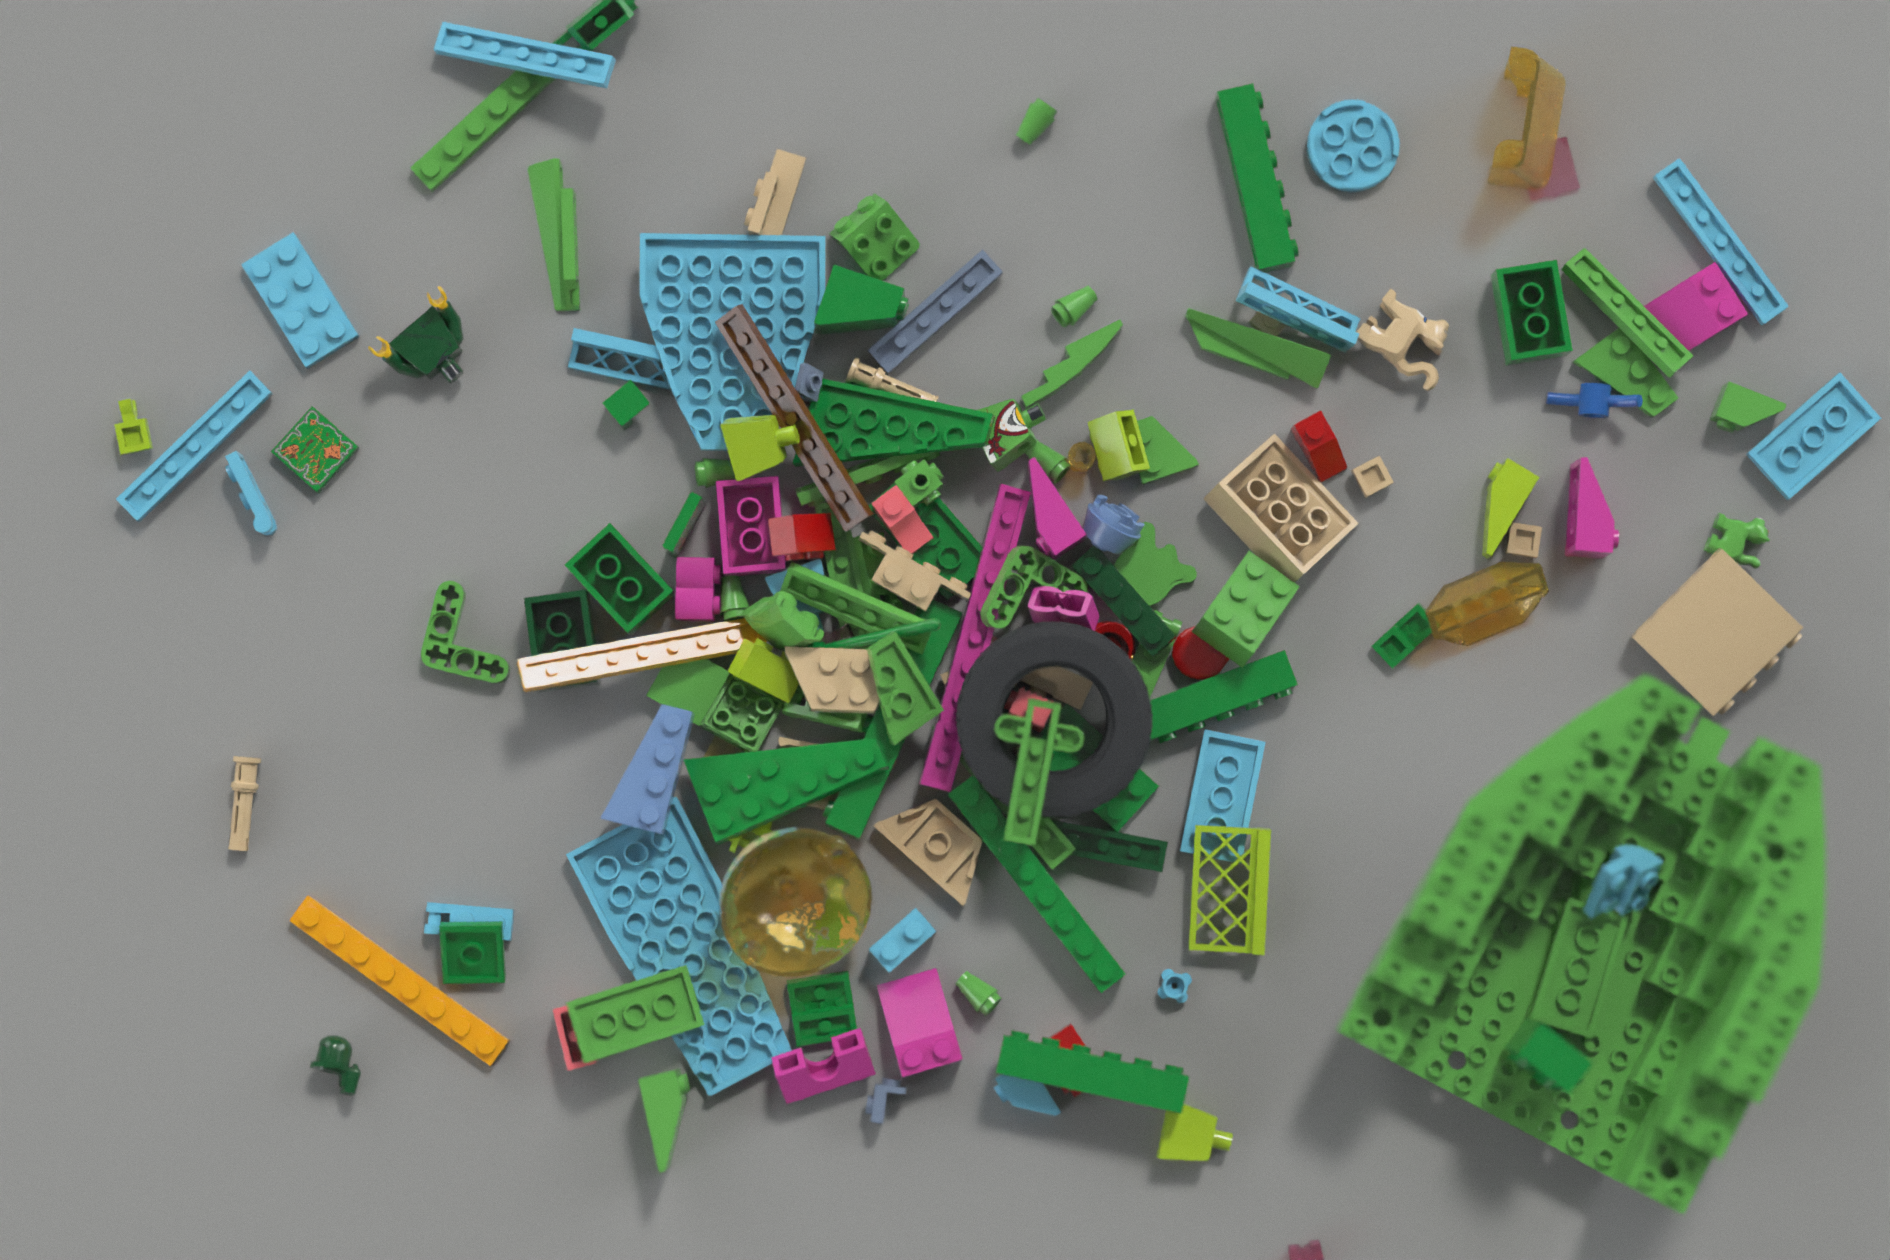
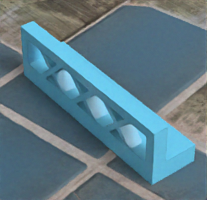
[1235,266,1360,353]
[568,328,671,390]

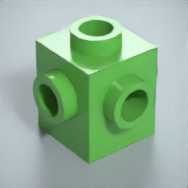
[894,460,944,508]

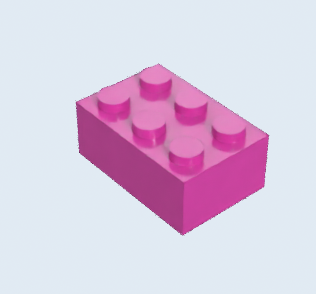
[716,476,787,577]

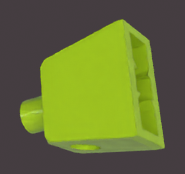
[720,415,799,481]
[1156,1103,1233,1161]

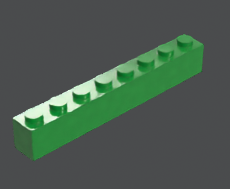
[822,599,962,841]
[948,775,1126,993]

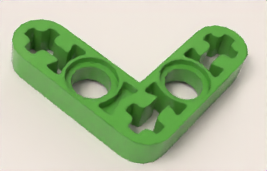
[980,546,1088,629]
[421,581,510,684]

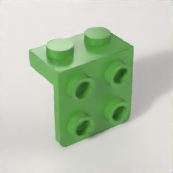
[829,193,920,281]

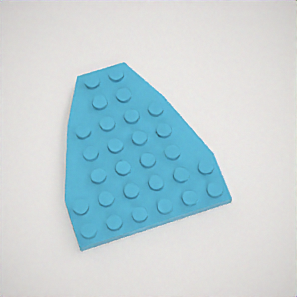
[639,233,825,451]

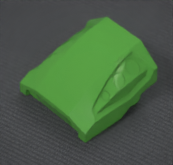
[743,591,825,652]

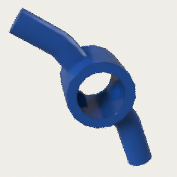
[1546,383,1643,418]

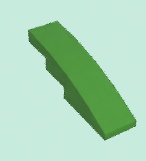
[1020,319,1123,410]

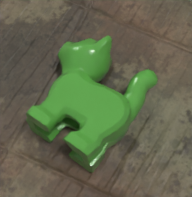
[1703,513,1770,569]

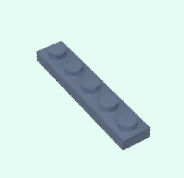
[867,249,1003,375]

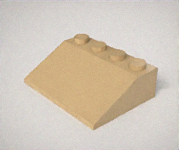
[1203,433,1359,582]

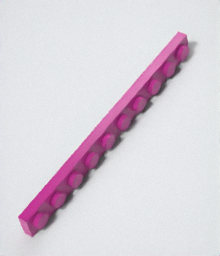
[919,484,1031,792]

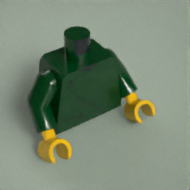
[368,286,464,383]

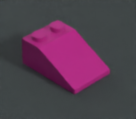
[1644,262,1748,351]
[1028,457,1087,560]
[1565,457,1619,559]
[877,968,963,1077]

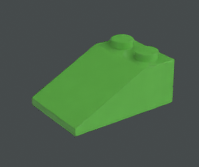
[638,1068,691,1173]

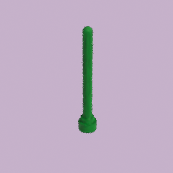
[805,618,941,649]

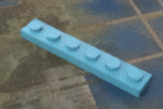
[434,22,616,89]
[1653,158,1789,326]
[116,370,273,522]

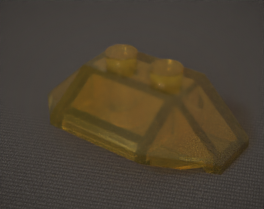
[1425,562,1549,647]

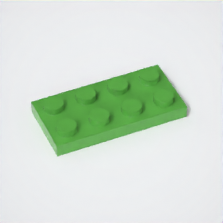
[1530,897,1629,1038]
[565,965,705,1063]

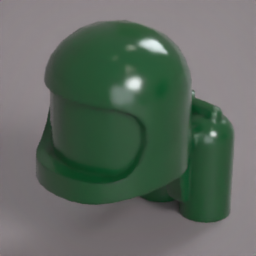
[310,1035,361,1096]

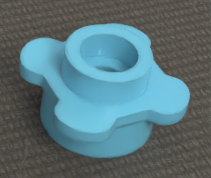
[1157,969,1192,1003]

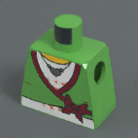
[978,399,1046,472]

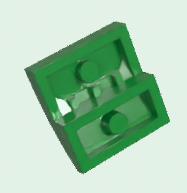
[787,970,857,1047]

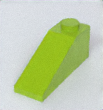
[1482,458,1540,559]

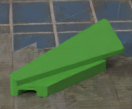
[527,158,580,311]
[1185,308,1331,389]

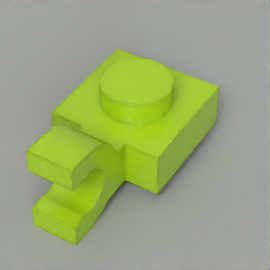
[114,399,153,455]

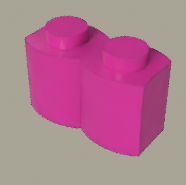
[675,557,722,622]
[1028,586,1100,631]

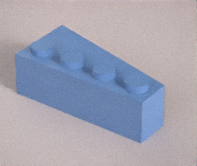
[601,704,695,834]

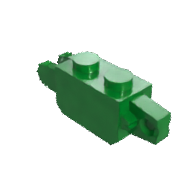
[552,0,638,51]

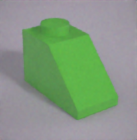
[1709,381,1787,433]

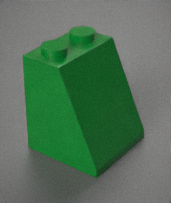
[814,264,909,335]

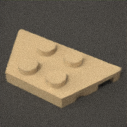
[785,647,880,714]
[874,799,983,906]

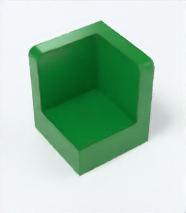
[602,379,650,430]

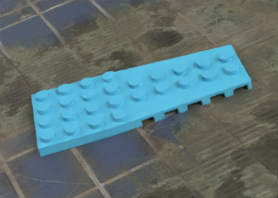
[566,796,792,1096]

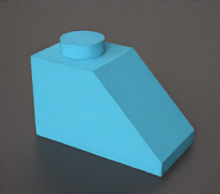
[993,1074,1061,1116]

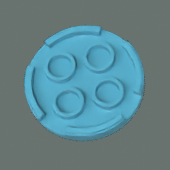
[1307,99,1400,192]

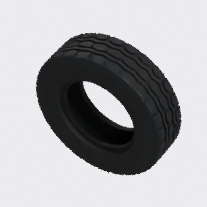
[956,621,1152,818]

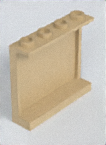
[1631,548,1803,716]

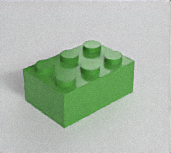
[1192,551,1300,668]

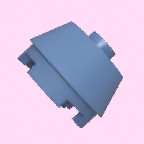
[1083,495,1145,554]

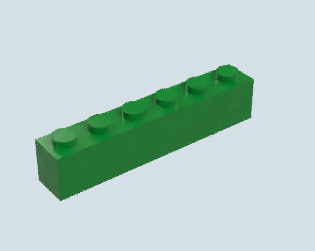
[1215,83,1299,273]
[1150,650,1298,743]
[996,1030,1190,1114]

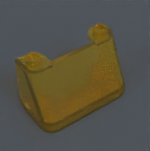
[1487,46,1565,190]

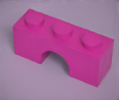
[771,1028,876,1104]

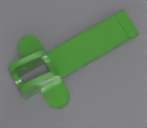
[995,698,1083,845]

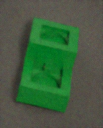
[1372,602,1440,669]

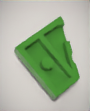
[1137,416,1199,485]

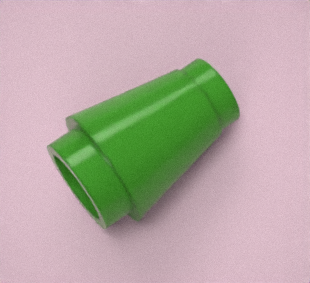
[1016,98,1058,145]
[1051,285,1098,327]
[1025,440,1071,484]
[695,458,736,488]
[720,575,749,622]
[955,971,1002,1016]

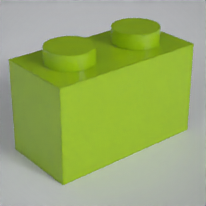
[1087,409,1150,481]
[728,638,799,703]

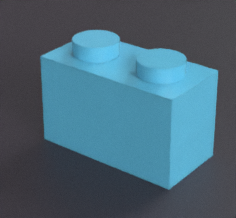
[869,908,936,973]

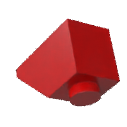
[1290,410,1348,483]

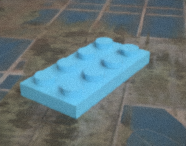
[241,232,360,369]
[1746,372,1881,500]
[1180,729,1266,864]

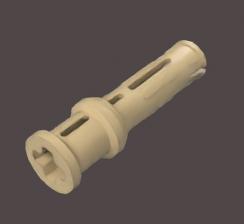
[845,357,939,402]
[228,756,261,851]

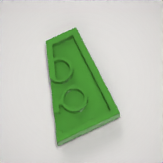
[1573,328,1679,418]
[867,632,944,745]

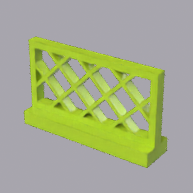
[1188,825,1271,955]

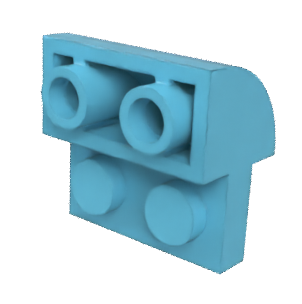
[1583,845,1663,919]

